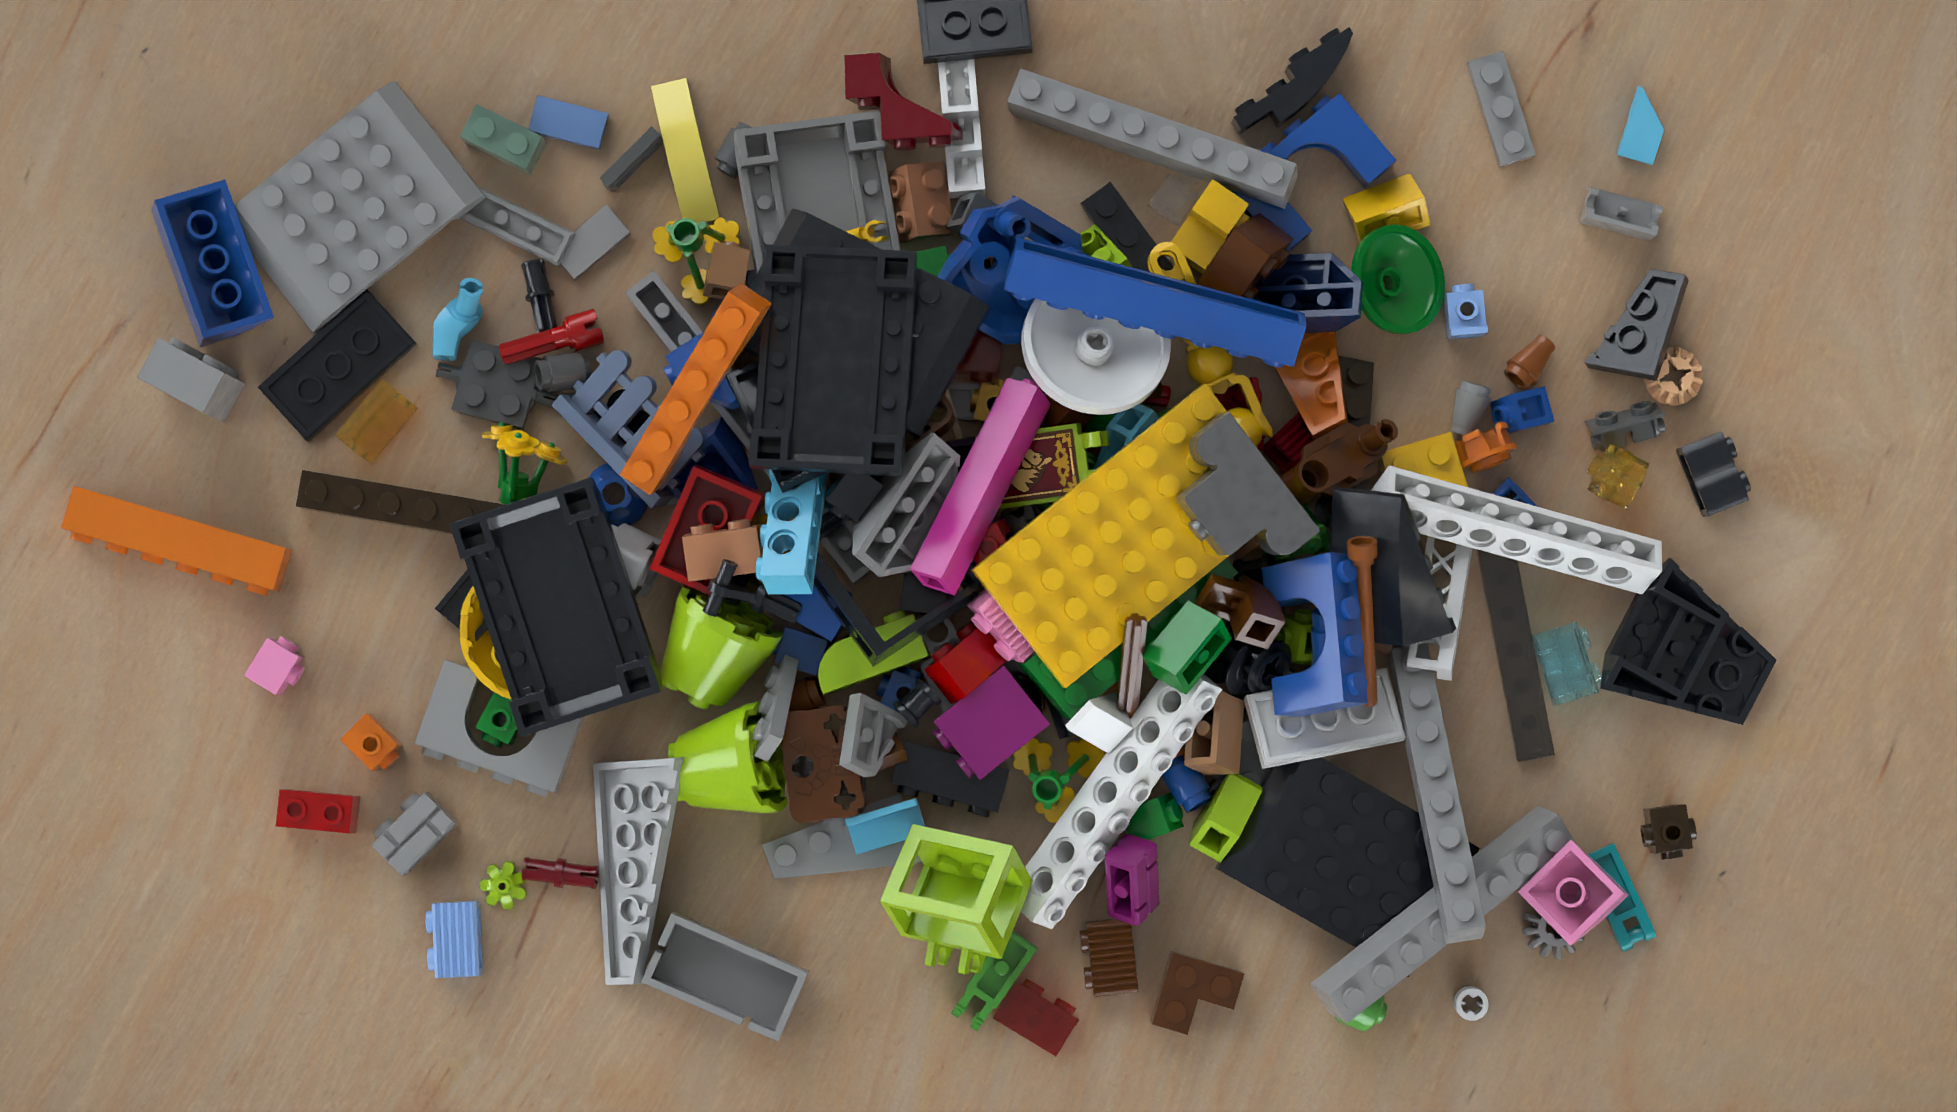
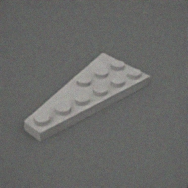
[593,757,684,985]

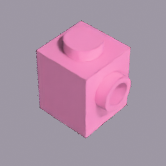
[244,636,305,695]

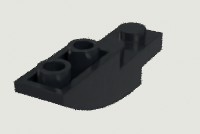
[1231,27,1353,135]

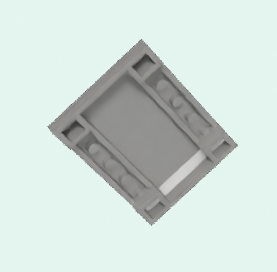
[235,81,486,333]
[734,110,900,275]

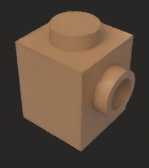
[703,241,750,300]

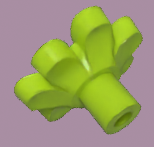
[479,861,527,910]

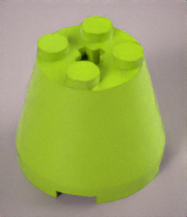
[660,584,783,709]
[668,701,788,813]

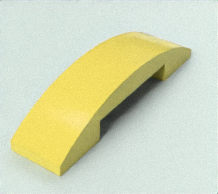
[651,78,720,223]

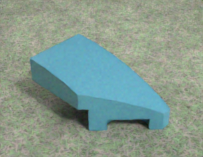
[1617,85,1664,165]

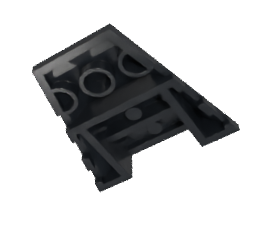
[1326,487,1456,647]
[1600,558,1777,725]

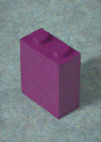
[933,666,1050,780]

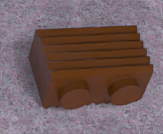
[1079,919,1139,997]

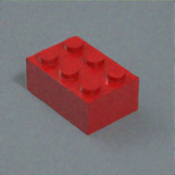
[650,464,766,595]

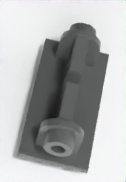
[1585,401,1666,452]

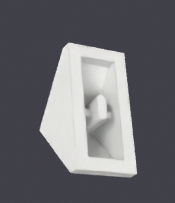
[1065,692,1133,753]

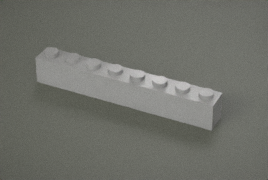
[1007,68,1298,209]
[1389,643,1486,944]
[1310,806,1576,1023]

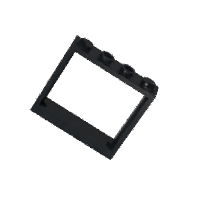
[788,476,984,667]

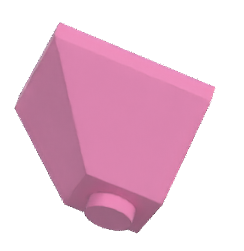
[1518,840,1629,946]

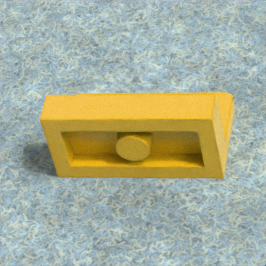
[1343,174,1431,243]

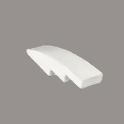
[938,59,986,199]

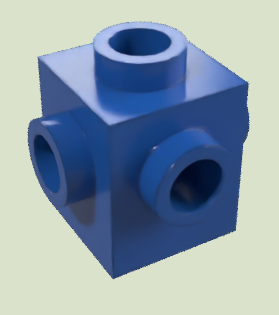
[876,666,928,712]

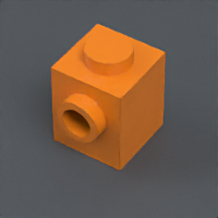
[340,713,403,771]

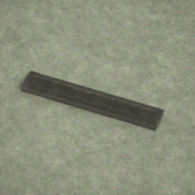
[1476,549,1555,762]

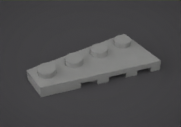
[762,793,923,879]

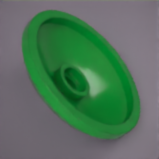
[1351,224,1445,335]

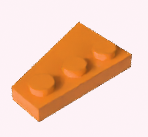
[1274,332,1348,440]

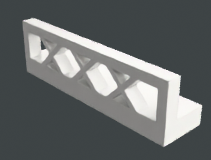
[1407,536,1473,681]

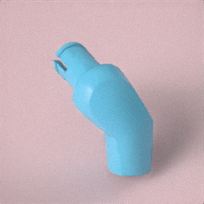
[432,278,483,361]

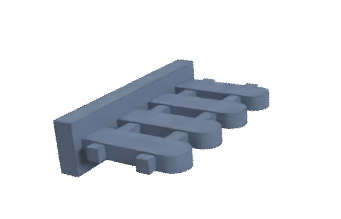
[552,350,707,508]

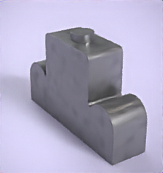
[1176,412,1320,555]

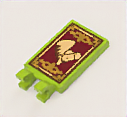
[999,423,1110,509]

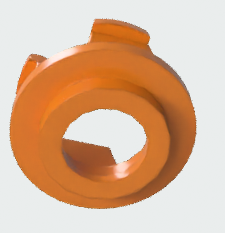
[1454,422,1518,474]

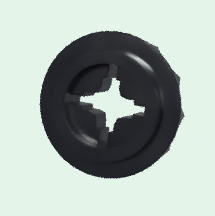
[1242,639,1292,693]

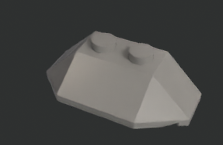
[852,433,960,577]

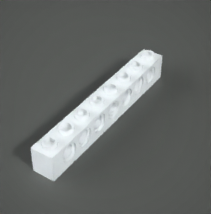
[1371,466,1662,594]
[1021,674,1223,929]

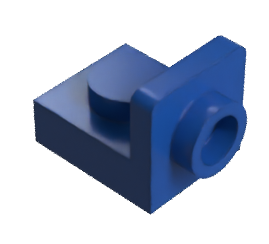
[1490,386,1555,434]

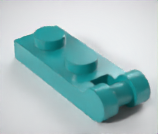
[1588,843,1657,952]

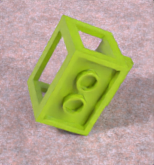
[880,824,1033,974]

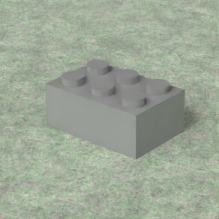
[137,337,245,422]

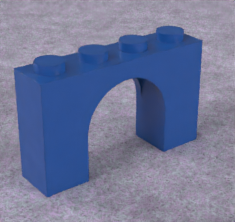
[1229,93,1396,252]
[1262,552,1368,717]

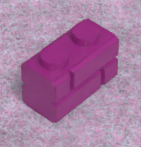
[1105,834,1160,926]

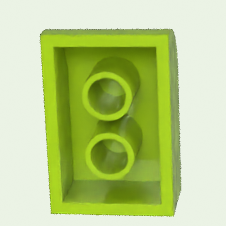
[818,610,929,695]

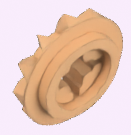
[1644,347,1703,406]

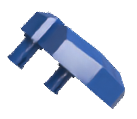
[937,195,1089,344]

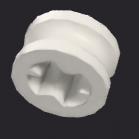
[1454,986,1489,1021]

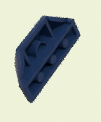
[1254,253,1363,333]

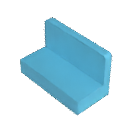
[845,798,925,855]

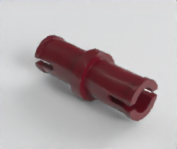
[521,857,599,889]

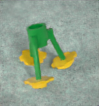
[652,218,741,306]
[482,422,568,505]
[1013,737,1105,823]

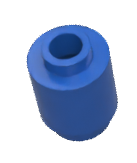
[1161,755,1212,813]

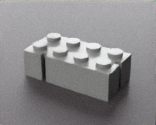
[641,912,810,1042]

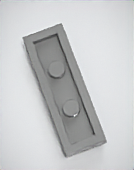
[1467,51,1536,167]
[753,655,799,762]

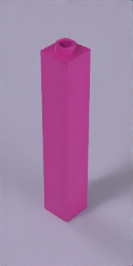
[910,378,1051,596]

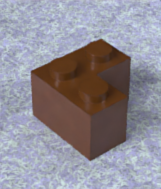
[1196,213,1294,300]
[1150,951,1244,1035]

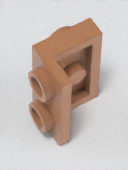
[889,161,954,243]

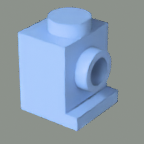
[1443,284,1488,340]

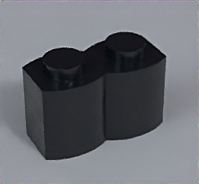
[1676,432,1751,517]

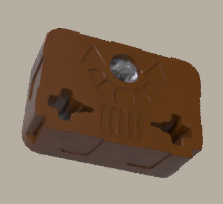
[781,705,866,823]

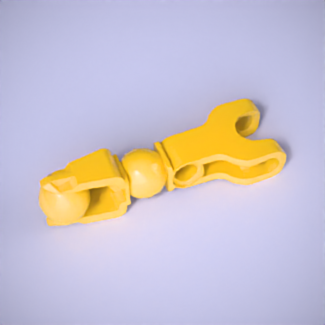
[1147,242,1273,447]

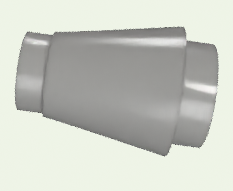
[1451,380,1491,435]

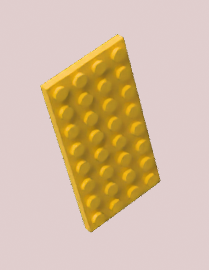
[971,383,1229,688]

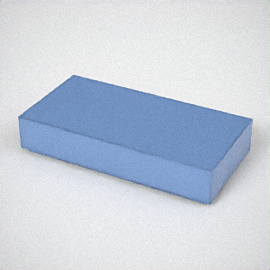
[529,95,609,150]

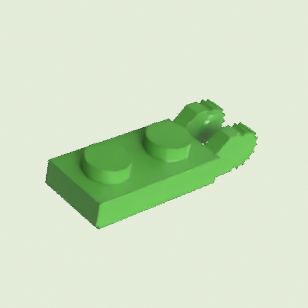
[951,931,1038,1031]

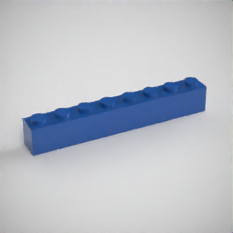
[1004,237,1307,367]

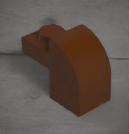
[1195,574,1285,649]

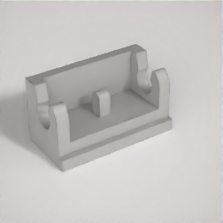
[1579,187,1663,241]

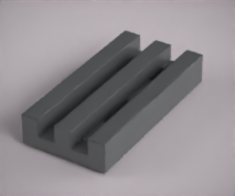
[600,126,663,192]

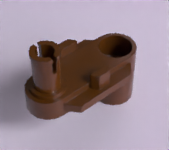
[1280,419,1398,506]

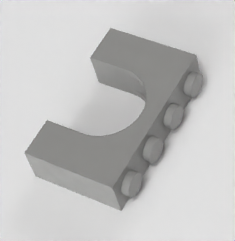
[414,660,585,797]

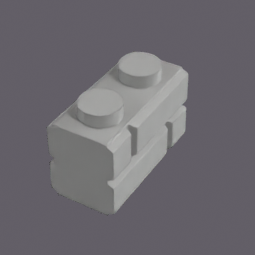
[371,792,459,876]

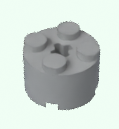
[611,523,662,607]

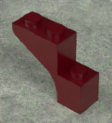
[844,52,963,150]

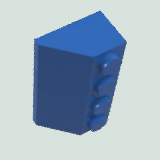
[151,179,274,347]

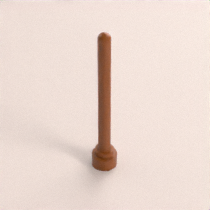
[1347,536,1378,708]

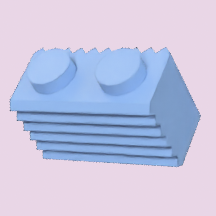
[425,900,483,978]

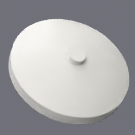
[1021,299,1171,415]

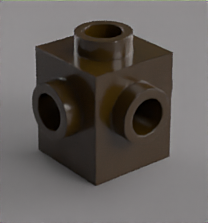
[1640,804,1697,860]

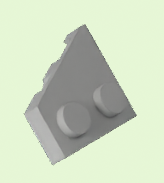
[839,693,908,777]

